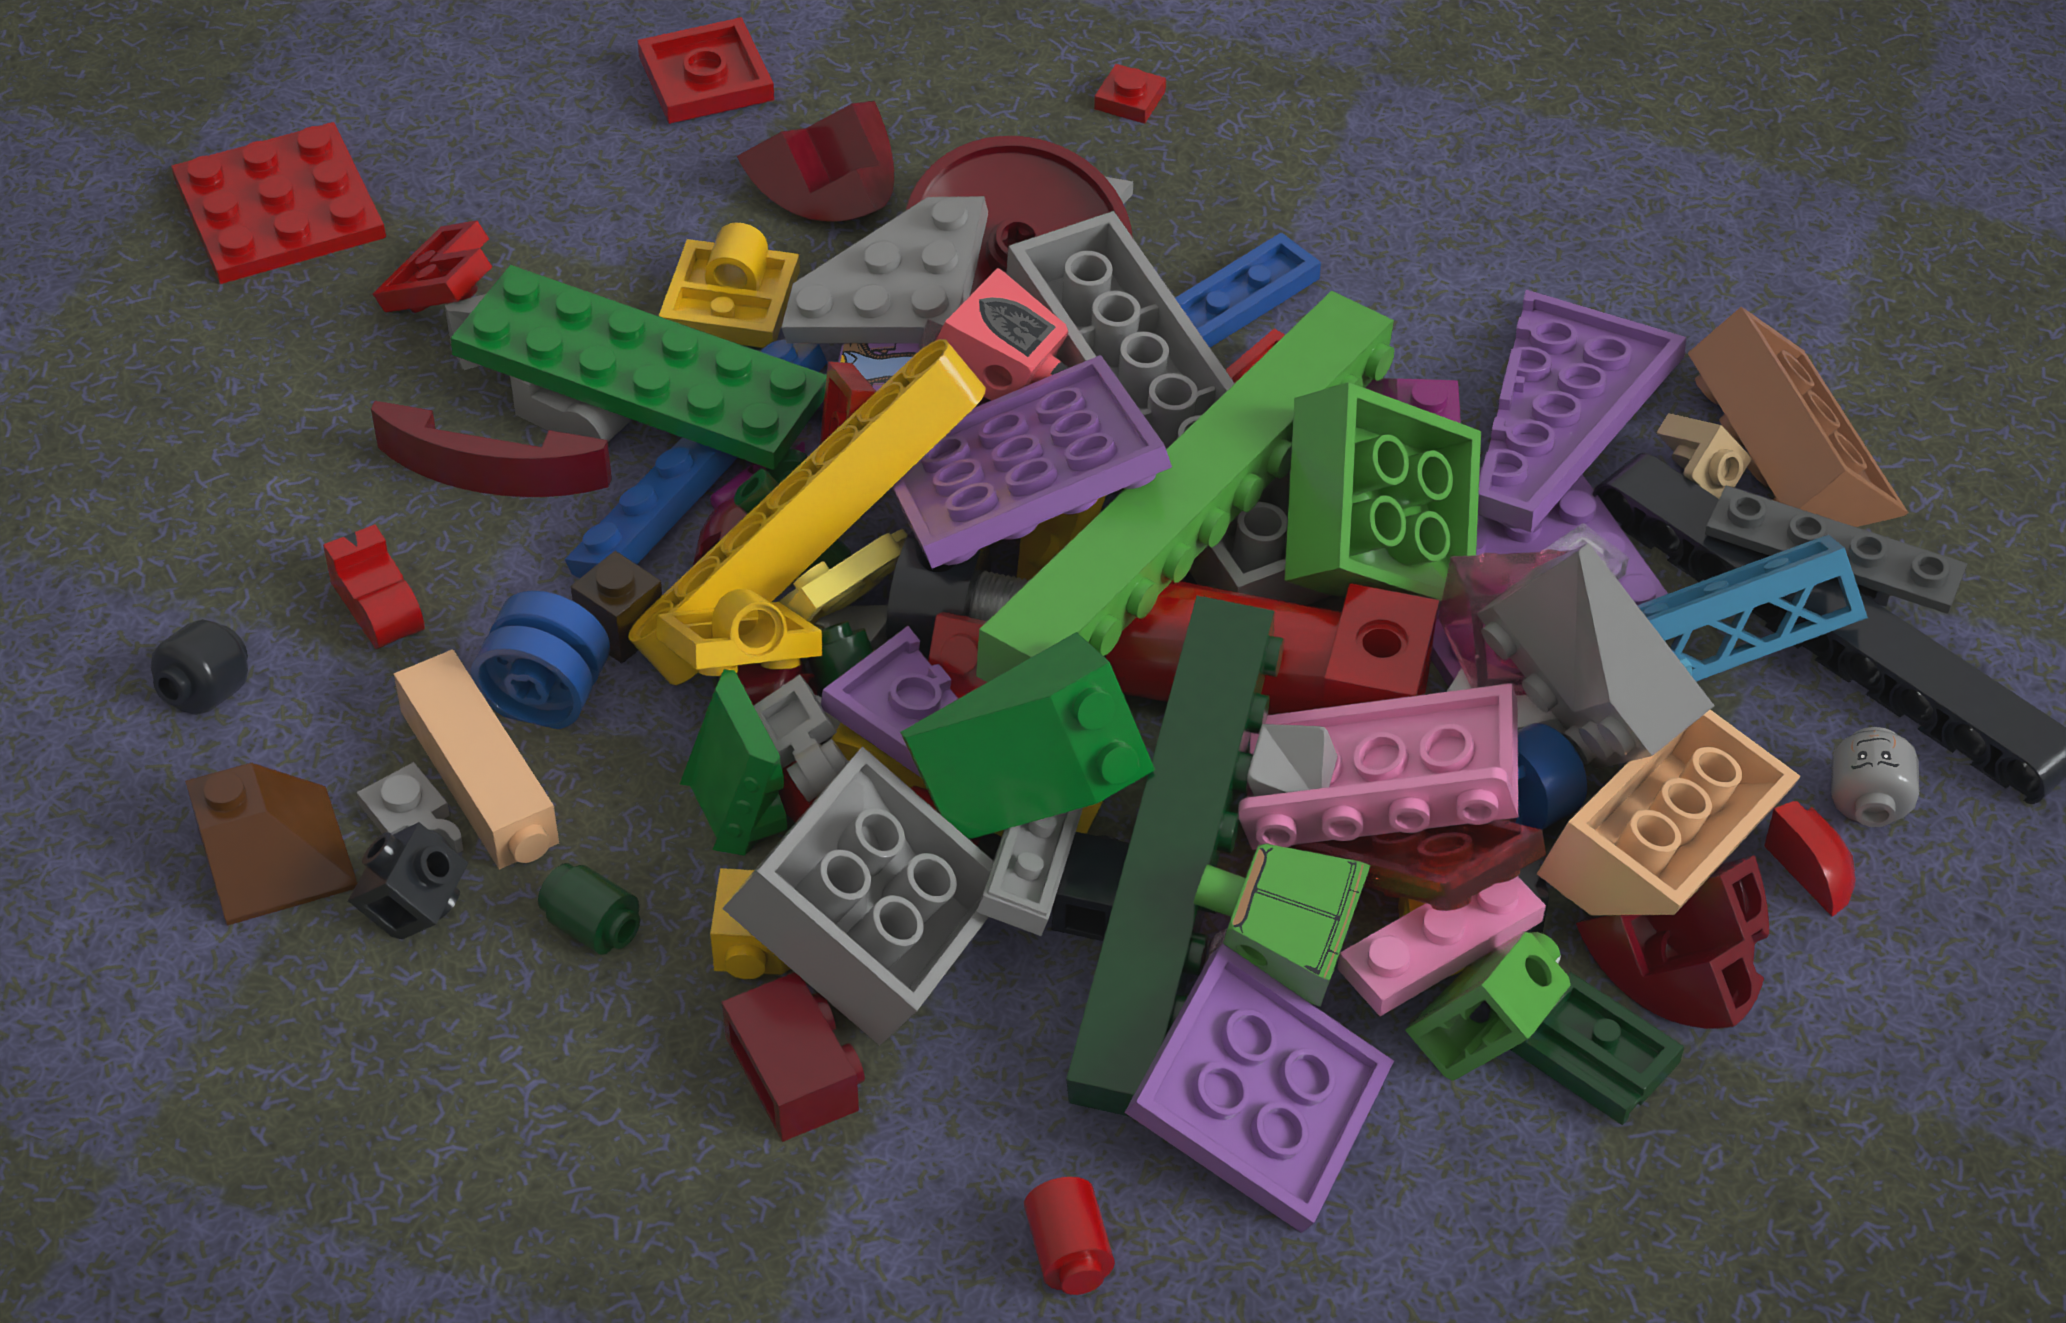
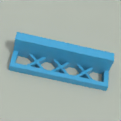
[1637,534,1868,681]

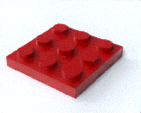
[171,122,386,284]

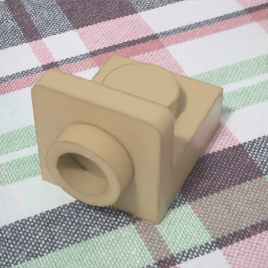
[1657,413,1752,499]

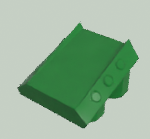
[679,669,787,856]

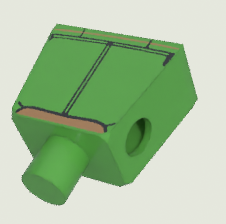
[1193,844,1370,1006]
[1405,931,1571,1081]

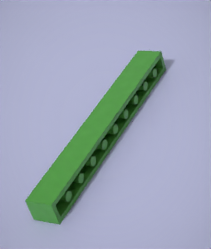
[976,291,1395,682]

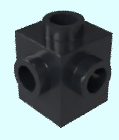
[348,822,469,940]

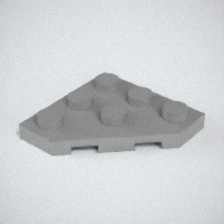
[781,196,988,343]

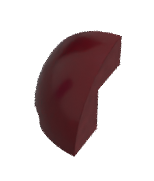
[737,101,894,221]
[1576,855,1769,1029]

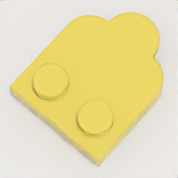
[779,529,907,625]

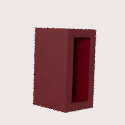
[722,972,865,1142]

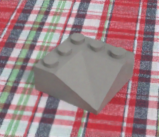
[1477,543,1714,769]
[722,746,993,1046]

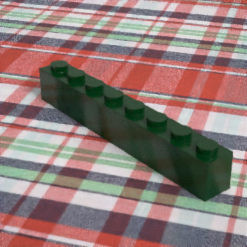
[1066,595,1284,1117]

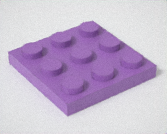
[1125,943,1394,1233]

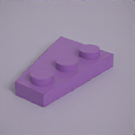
[821,626,958,777]

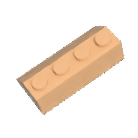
[1537,710,1800,915]

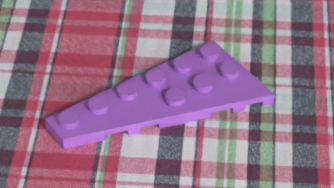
[1478,290,1687,532]

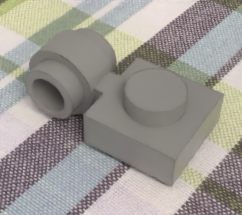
[754,675,848,802]

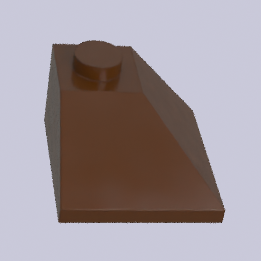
[185,763,358,926]

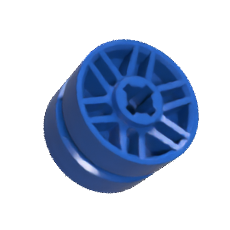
[470,591,610,729]

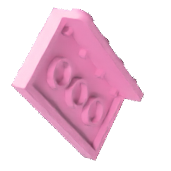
[1238,683,1518,850]

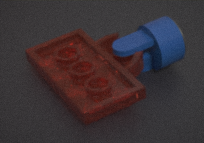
[1287,723,1587,911]

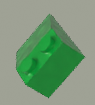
[900,632,1155,839]

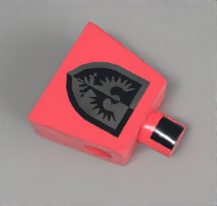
[936,268,1070,401]

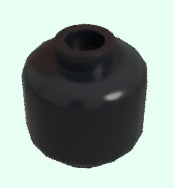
[151,619,248,715]

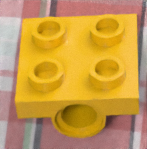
[659,223,800,348]
[656,589,822,676]

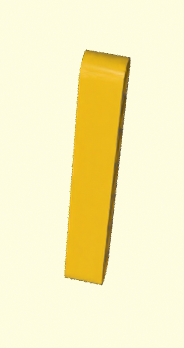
[628,339,986,685]

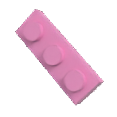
[1337,860,1546,1016]

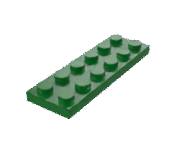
[450,265,827,470]

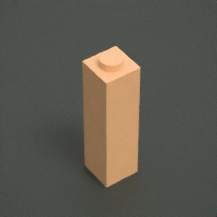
[394,649,559,870]

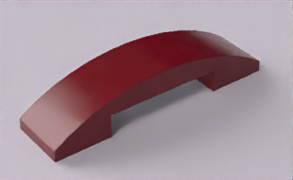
[371,401,612,497]

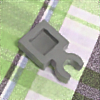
[357,762,463,854]

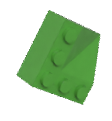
[1285,382,1481,613]

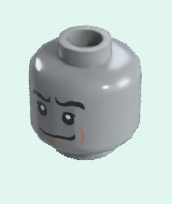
[1831,727,1919,827]

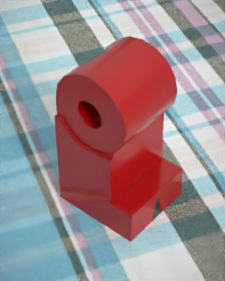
[323,524,425,649]

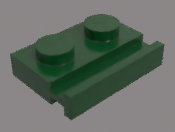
[1510,971,1684,1125]

